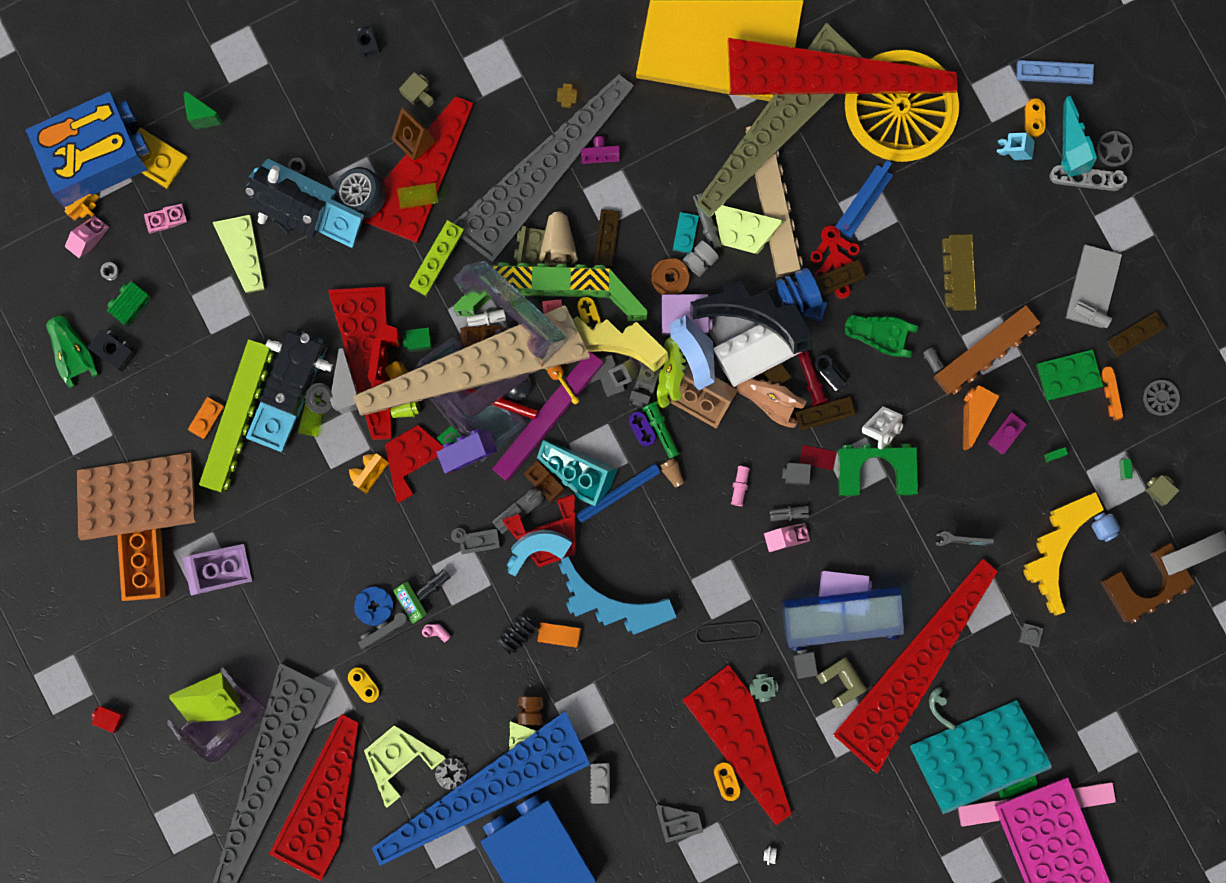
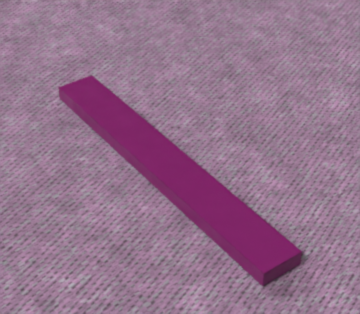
[492,352,604,482]

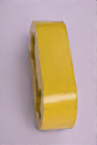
[577,297,600,331]

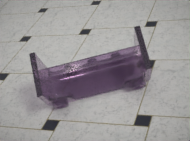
[446,328,529,416]
[166,668,266,763]

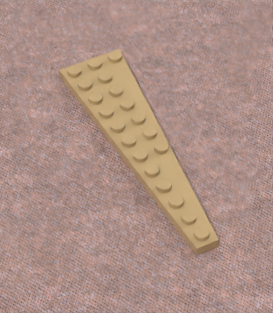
[353,305,590,416]

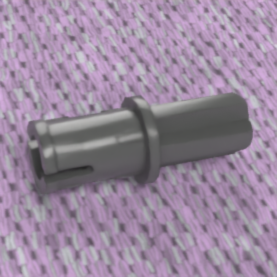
[770,506,809,521]

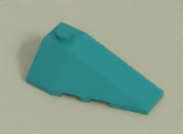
[1061,96,1097,177]
[537,440,617,506]

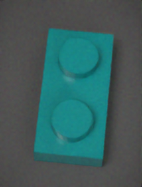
[673,212,699,253]

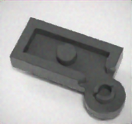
[451,528,500,555]

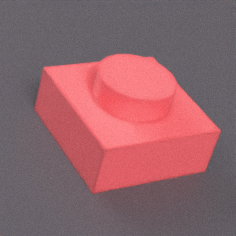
[542,300,562,314]

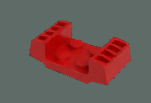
[368,323,401,388]

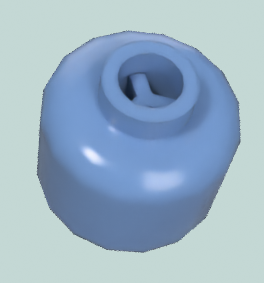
[1091,512,1121,542]

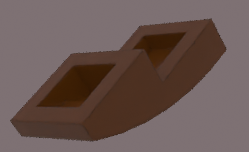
[460,325,502,347]
[523,461,565,504]

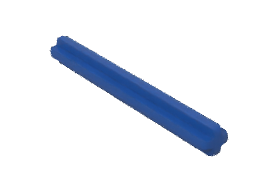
[576,464,660,522]

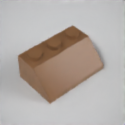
[668,362,738,428]

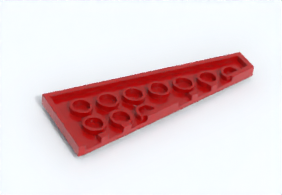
[329,287,392,440]

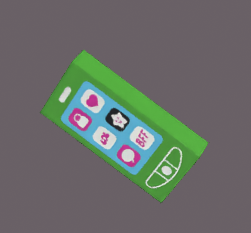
[393,582,427,624]

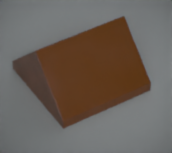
[392,107,436,161]

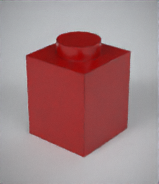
[91,706,125,733]

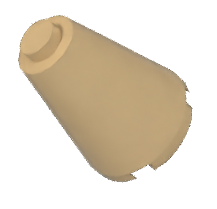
[539,212,578,267]

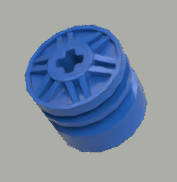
[776,268,822,313]

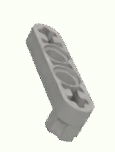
[1050,165,1127,191]

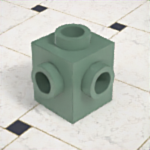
[750,674,778,702]

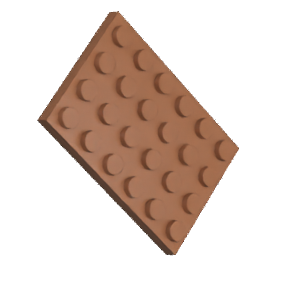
[77,453,196,541]

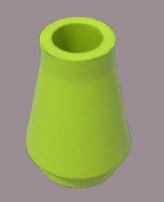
[390,401,420,418]

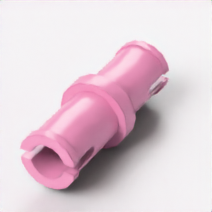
[731,466,750,506]

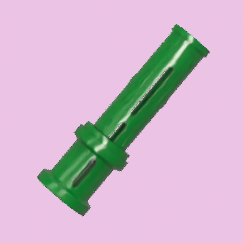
[642,401,680,459]

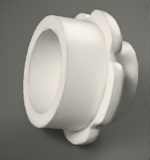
[764,846,777,865]

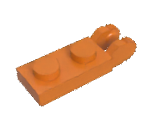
[1101,366,1123,421]

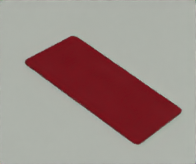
[799,445,836,470]

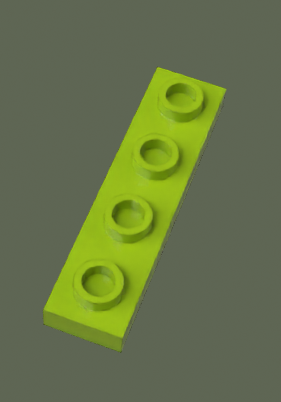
[409,220,464,297]

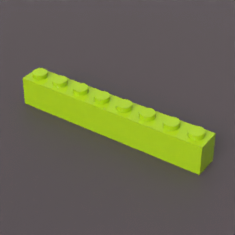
[199,340,274,493]

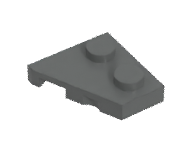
[656,805,703,843]

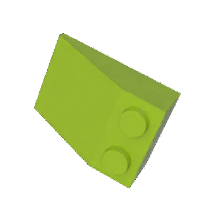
[169,672,241,722]

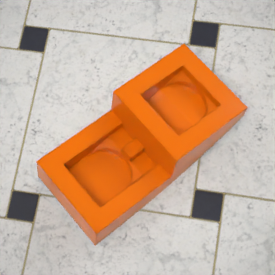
[537,622,581,648]

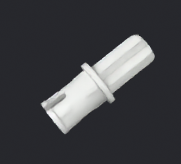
[467,309,506,327]

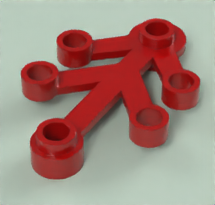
[810,226,864,299]

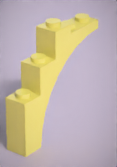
[545,316,668,372]

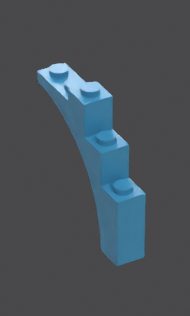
[559,556,676,635]

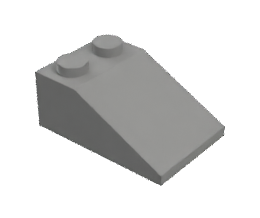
[330,348,359,414]

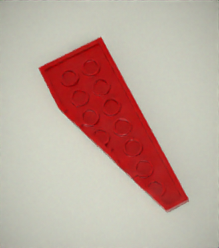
[364,97,473,243]
[683,665,792,825]
[269,714,359,881]

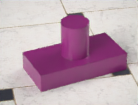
[581,136,620,164]
[987,412,1027,455]

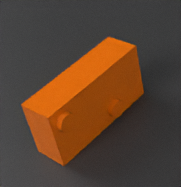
[117,528,166,601]

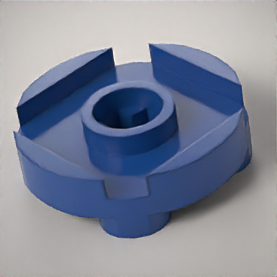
[354,587,394,626]

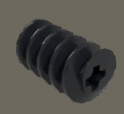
[496,615,539,655]

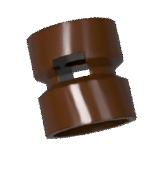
[518,697,543,725]

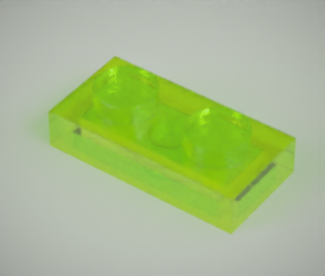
[397,183,439,209]
[298,398,323,437]

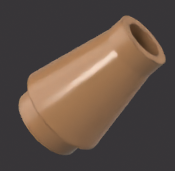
[660,458,685,487]

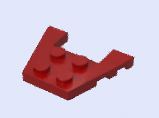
[385,425,452,503]
[502,494,575,567]

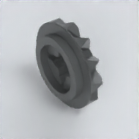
[304,383,333,414]

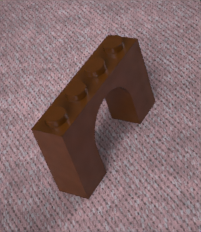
[1101,543,1195,624]

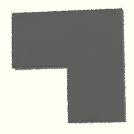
[588,355,625,397]

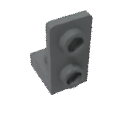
[634,363,662,399]

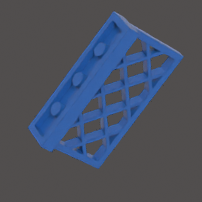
[835,160,893,239]

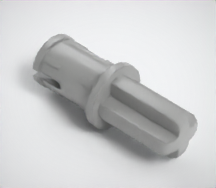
[1074,301,1112,328]

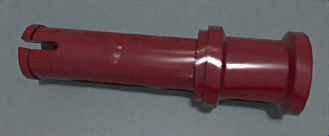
[798,350,829,407]

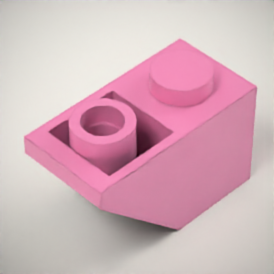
[65,216,109,258]
[764,523,810,552]

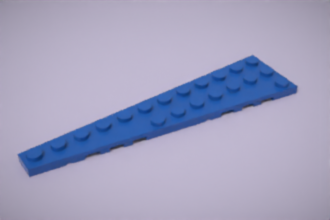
[372,711,591,866]

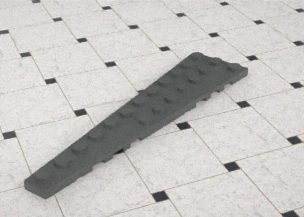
[213,663,333,883]

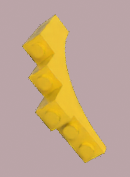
[1023,492,1104,615]

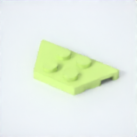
[715,206,784,254]

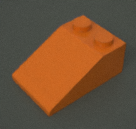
[963,385,999,450]

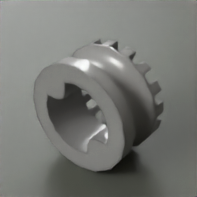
[100,262,119,281]

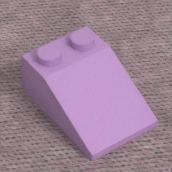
[182,544,252,596]

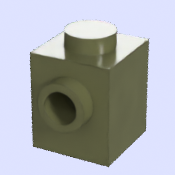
[1145,475,1179,506]

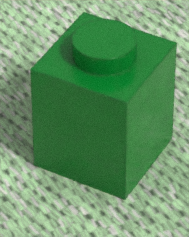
[403,328,432,352]

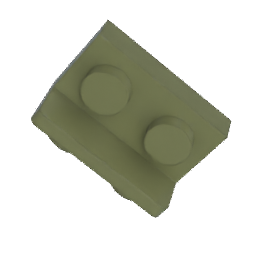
[514,226,545,267]

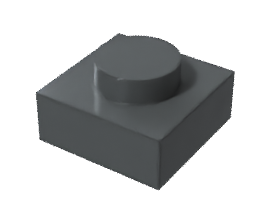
[630,391,650,407]
[1019,623,1043,647]

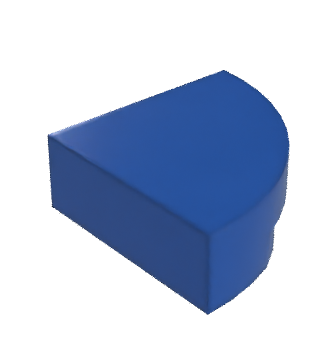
[803,302,827,322]

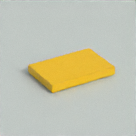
[137,128,188,189]

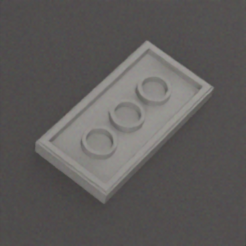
[1065,245,1122,328]

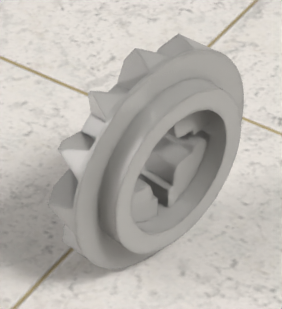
[435,758,467,790]

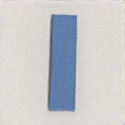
[1016,60,1094,84]

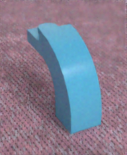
[507,530,572,576]

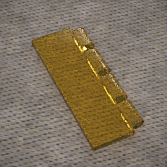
[942,235,976,311]

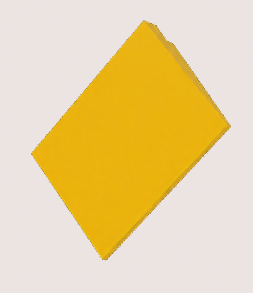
[636,0,803,101]

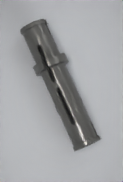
[693,193,722,250]

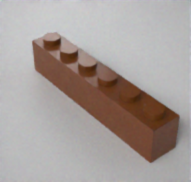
[933,305,1040,395]

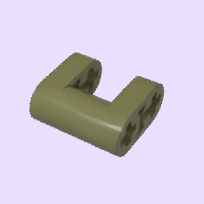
[816,656,868,709]

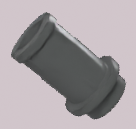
[923,347,945,373]

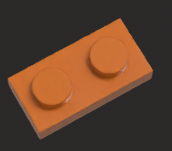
[188,397,225,440]

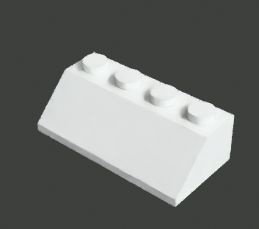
[713,325,801,387]

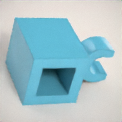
[997,133,1035,160]

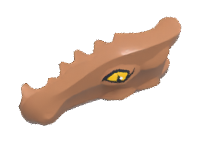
[736,379,807,428]

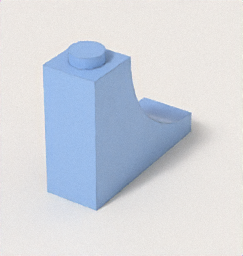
[670,315,715,390]

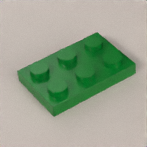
[1036,350,1103,401]

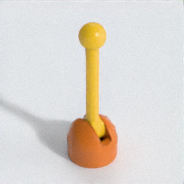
[547,365,579,404]

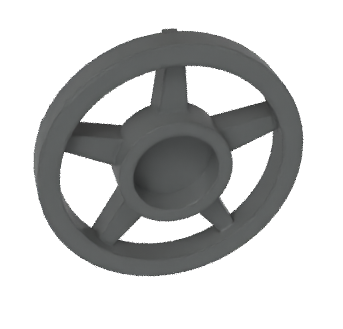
[1096,131,1133,167]

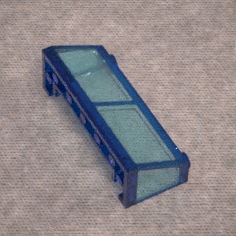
[781,587,904,651]

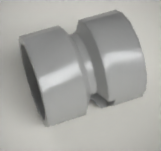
[683,241,719,277]

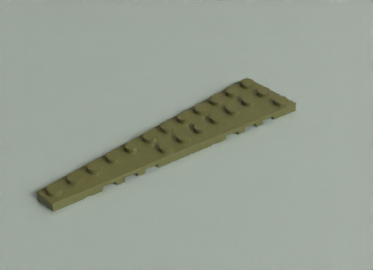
[695,23,863,218]

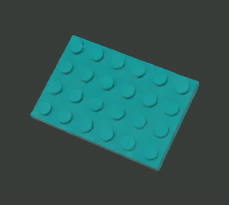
[910,700,1052,814]

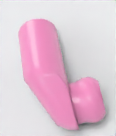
[422,624,451,643]

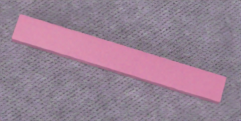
[958,782,1116,826]

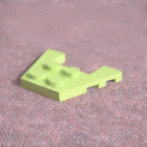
[364,725,446,808]

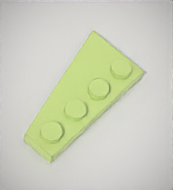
[213,215,265,293]

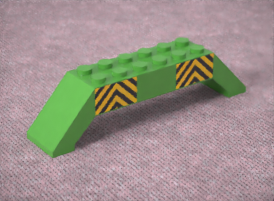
[454,263,647,321]

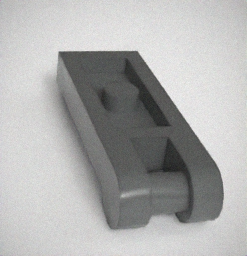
[358,613,408,649]

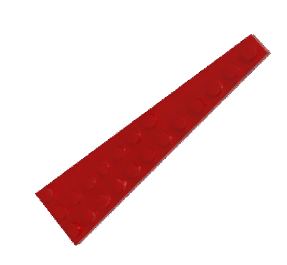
[727,38,958,95]
[832,559,998,773]

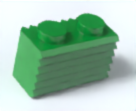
[107,281,152,327]

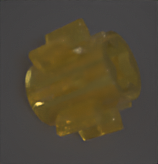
[557,83,577,108]

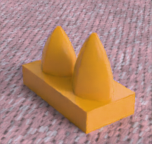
[349,454,389,494]

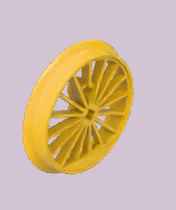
[845,50,959,162]

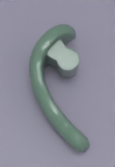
[929,687,956,730]

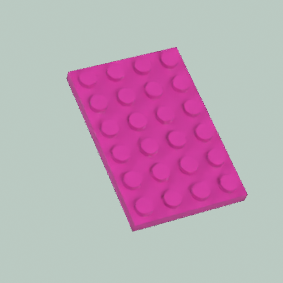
[994,777,1110,883]

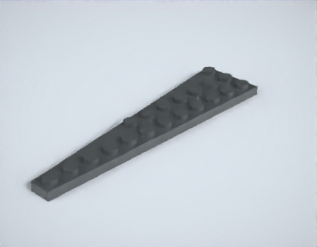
[453,75,634,263]

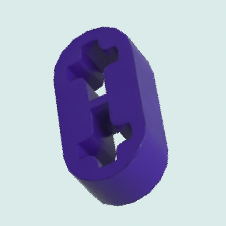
[629,412,655,447]

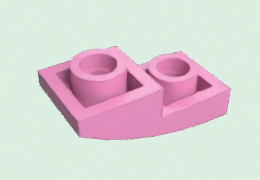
[144,204,187,234]

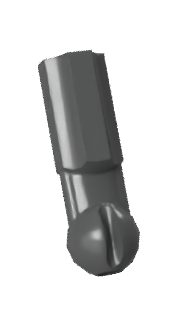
[492,488,544,534]

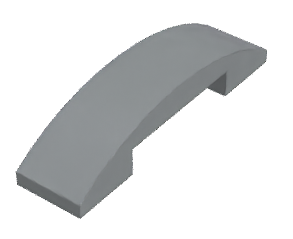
[1161,530,1226,575]

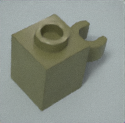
[399,73,434,108]

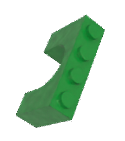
[838,444,918,496]

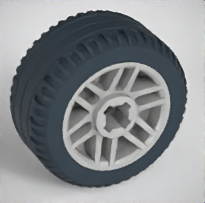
[334,167,386,220]

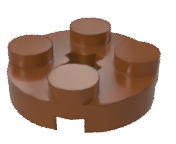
[651,258,689,295]

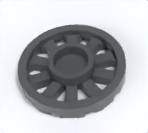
[1143,380,1180,416]

